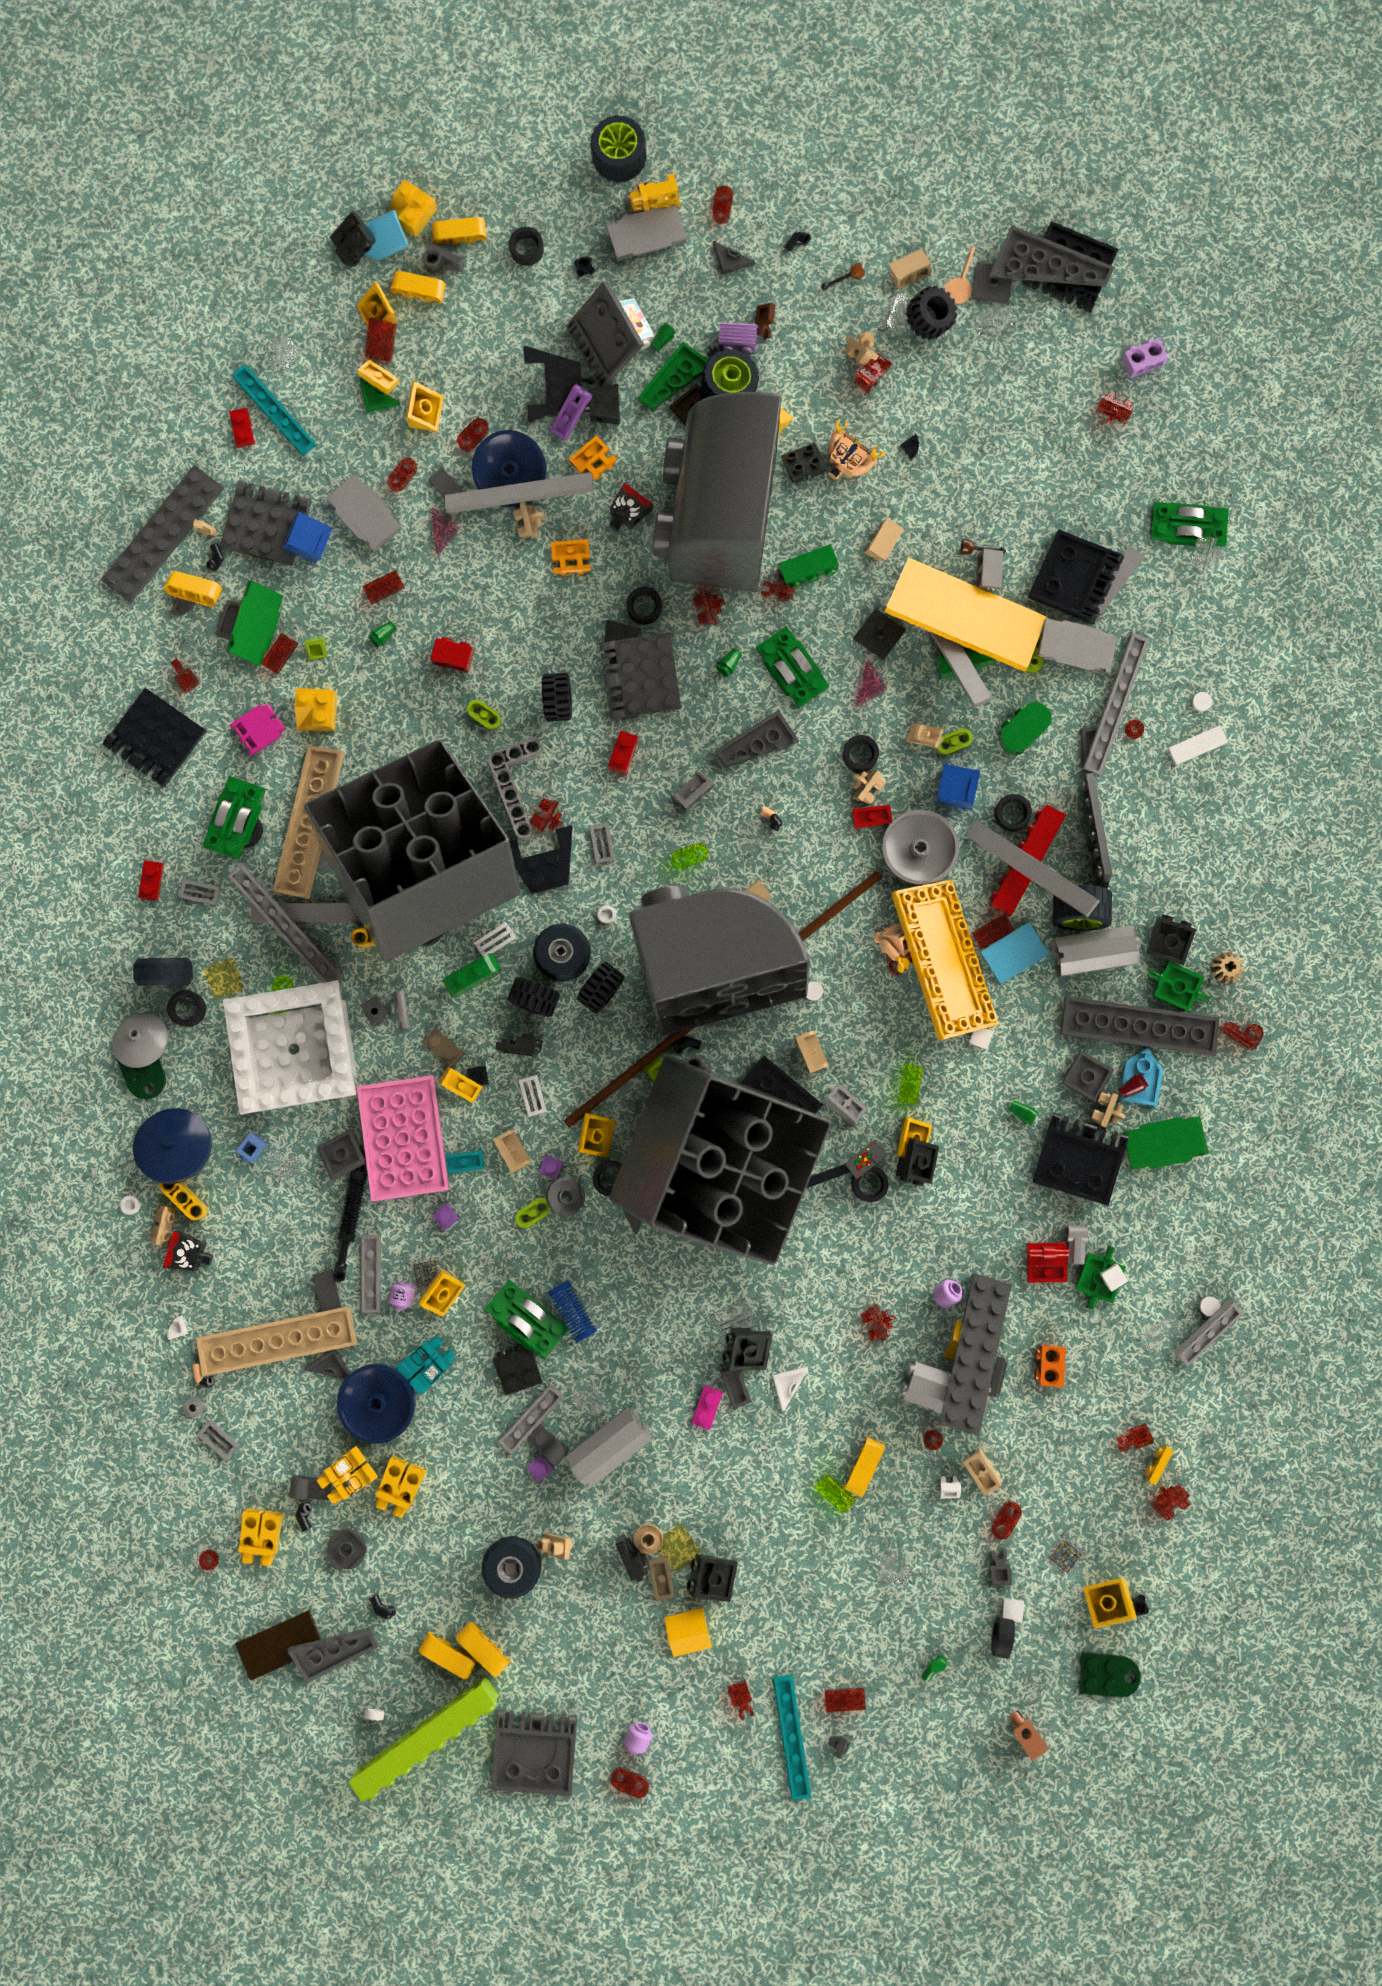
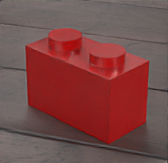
[430,637,474,673]
[608,730,639,776]

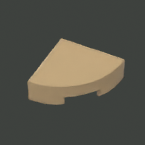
[193,519,217,536]

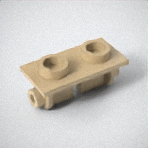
[149,1205,177,1246]

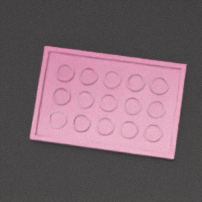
[357,1075,449,1202]

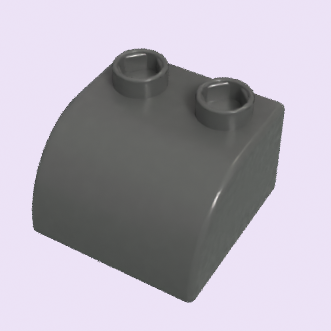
[652,392,782,592]
[304,740,521,961]
[629,884,810,1036]
[609,1057,831,1265]

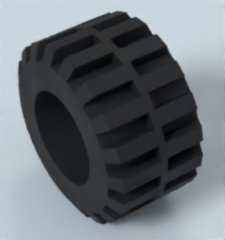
[906,285,958,340]
[542,673,572,722]
[577,962,625,1014]
[507,977,560,1017]

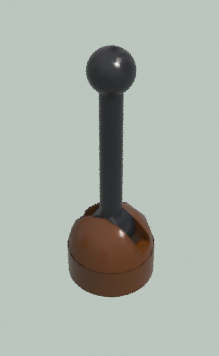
[960,539,1006,555]

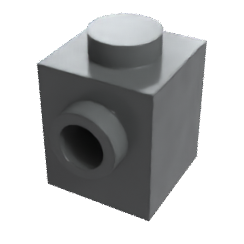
[360,995,391,1027]

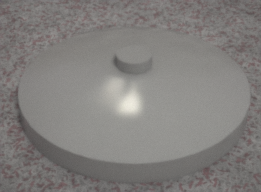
[882,810,959,886]

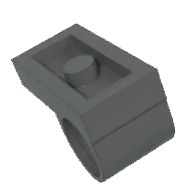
[423,242,464,274]
[528,1424,570,1466]
[289,1474,332,1501]

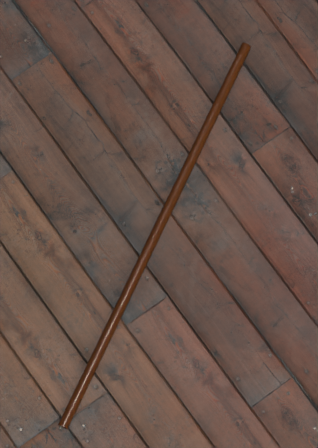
[563,871,882,1128]

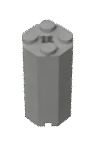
[1051,926,1141,977]
[899,1360,991,1417]
[564,1407,652,1490]

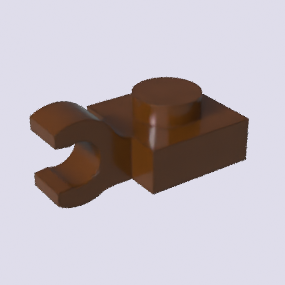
[755,302,776,339]

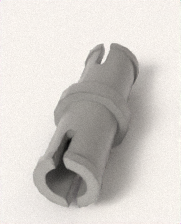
[393,990,411,1031]

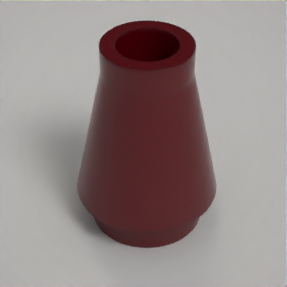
[1118,1073,1149,1099]

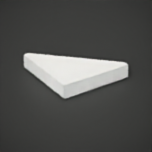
[772,1366,808,1411]

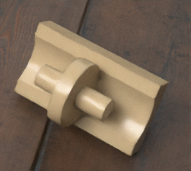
[844,331,879,367]
[513,502,545,539]
[906,723,943,748]
[851,770,886,805]
[1091,1093,1126,1128]
[537,1533,572,1560]

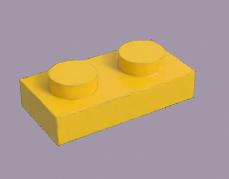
[357,360,399,395]
[1145,1444,1174,1485]

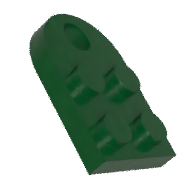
[116,1058,166,1099]
[1079,1652,1141,1697]

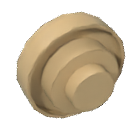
[634,1524,663,1554]

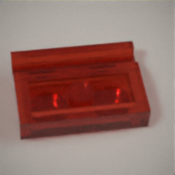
[365,318,397,363]

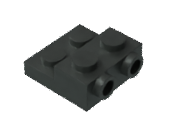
[329,211,376,267]
[1146,914,1196,965]
[495,1034,542,1057]
[895,1138,939,1186]
[722,1327,773,1370]
[492,1344,543,1395]
[615,1534,649,1582]
[687,1554,738,1602]

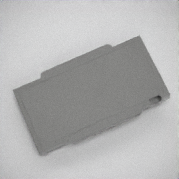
[606,205,687,261]
[326,474,402,552]
[1037,618,1117,674]

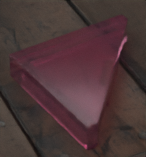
[431,508,460,556]
[856,660,887,708]

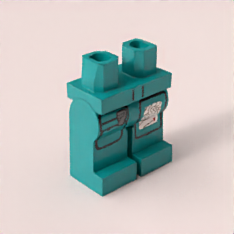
[395,1335,456,1396]

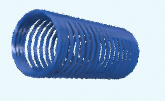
[548,1280,597,1343]

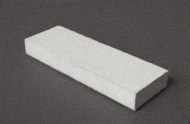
[1168,726,1228,766]

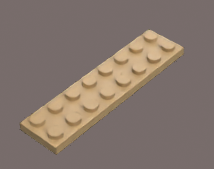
[273,746,345,899]
[196,1306,357,1377]

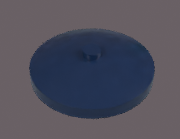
[472,430,547,508]
[133,1108,212,1184]
[337,1363,416,1444]

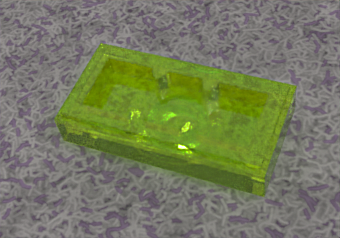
[898,1063,923,1105]
[813,1473,856,1514]

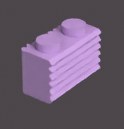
[719,323,757,355]

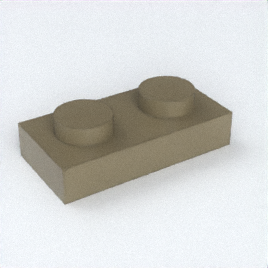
[423,1028,465,1068]
[648,1556,675,1601]

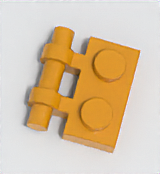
[569,435,617,481]
[551,539,591,576]

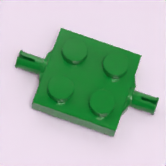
[1147,961,1211,1012]
[1075,1245,1126,1311]

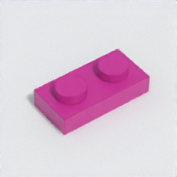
[692,1385,723,1430]

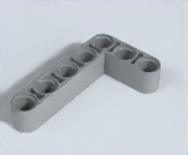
[488,738,542,841]

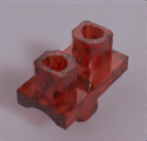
[1096,391,1134,424]
[692,588,725,625]
[530,798,563,833]
[861,1303,896,1342]
[1150,1484,1190,1521]

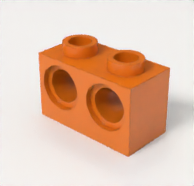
[1034,1344,1066,1387]

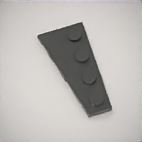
[715,710,799,768]
[288,1628,378,1683]

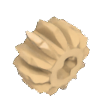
[1211,951,1245,984]

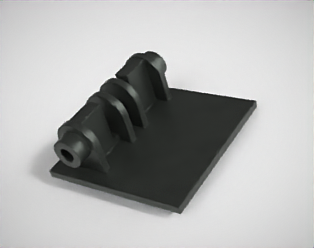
[780,443,828,484]

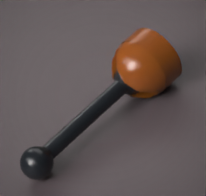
[821,262,865,290]

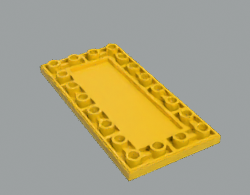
[885,558,1047,672]
[891,879,999,1041]

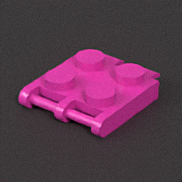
[230,704,286,756]

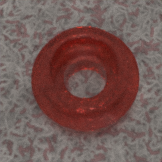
[1125,720,1144,739]
[923,1430,943,1450]
[199,1550,219,1570]

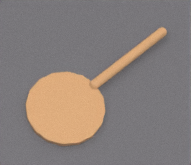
[945,246,975,304]

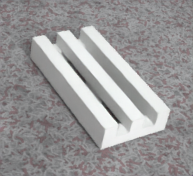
[474,922,517,956]
[518,1075,547,1117]

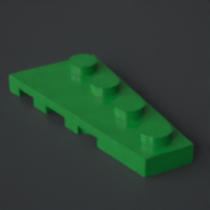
[638,341,708,411]

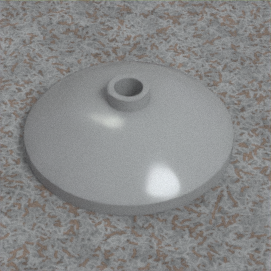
[112,1014,169,1068]

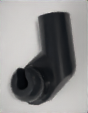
[784,232,811,252]
[206,543,224,571]
[673,1036,702,1054]
[295,1501,312,1532]
[369,1594,396,1620]

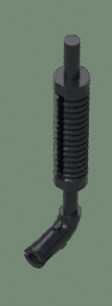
[333,1149,368,1282]

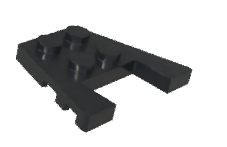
[523,346,582,422]
[509,825,573,894]

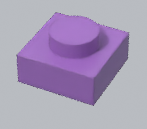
[539,1155,564,1180]
[432,1203,460,1231]
[527,1454,555,1482]

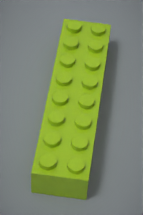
[348,1675,499,1802]

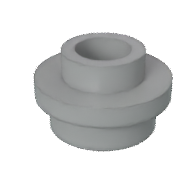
[184,1397,204,1418]

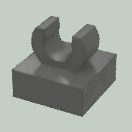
[828,1734,853,1759]

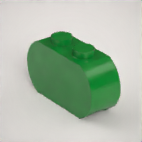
[999,702,1052,755]
[443,953,502,998]

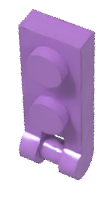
[550,384,592,441]

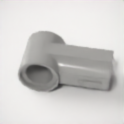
[1066,1225,1088,1264]

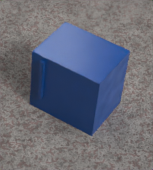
[281,512,332,563]
[936,764,980,810]

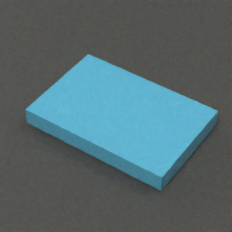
[980,922,1049,984]

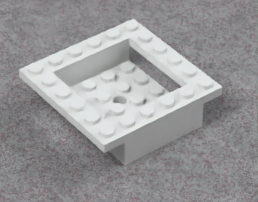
[223,980,357,1115]

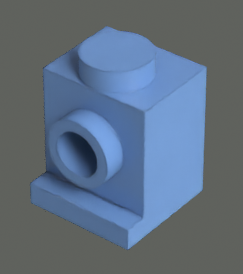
[236,1132,269,1163]

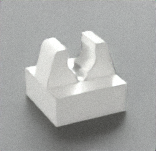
[940,1476,961,1499]

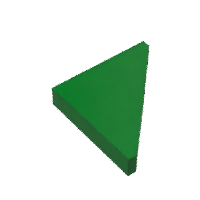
[359,378,400,413]

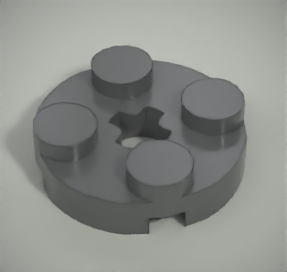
[546,1177,585,1216]
[327,1528,367,1569]

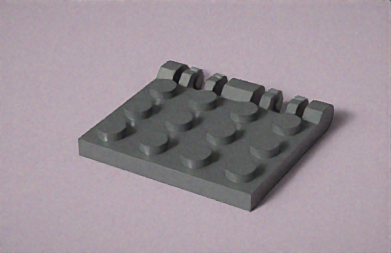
[566,281,644,387]
[219,480,311,566]
[599,632,681,719]
[491,1710,578,1796]

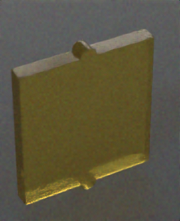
[204,958,245,1000]
[659,1523,702,1572]

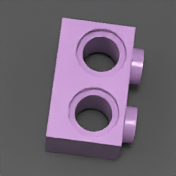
[1122,338,1168,379]

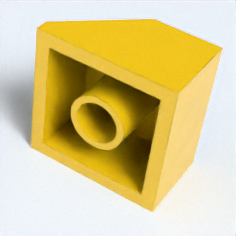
[388,179,437,238]
[294,688,337,732]
[1083,1578,1137,1629]

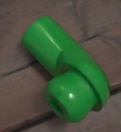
[921,1656,947,1682]

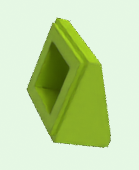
[305,636,328,661]
[644,1057,662,1082]

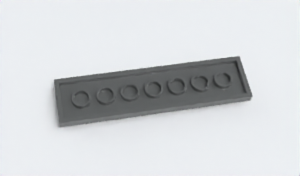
[101,465,224,603]
[1060,996,1220,1056]
[939,1273,1012,1436]

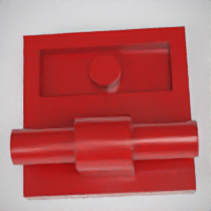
[1026,1242,1069,1282]

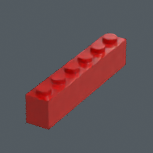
[989,804,1066,916]

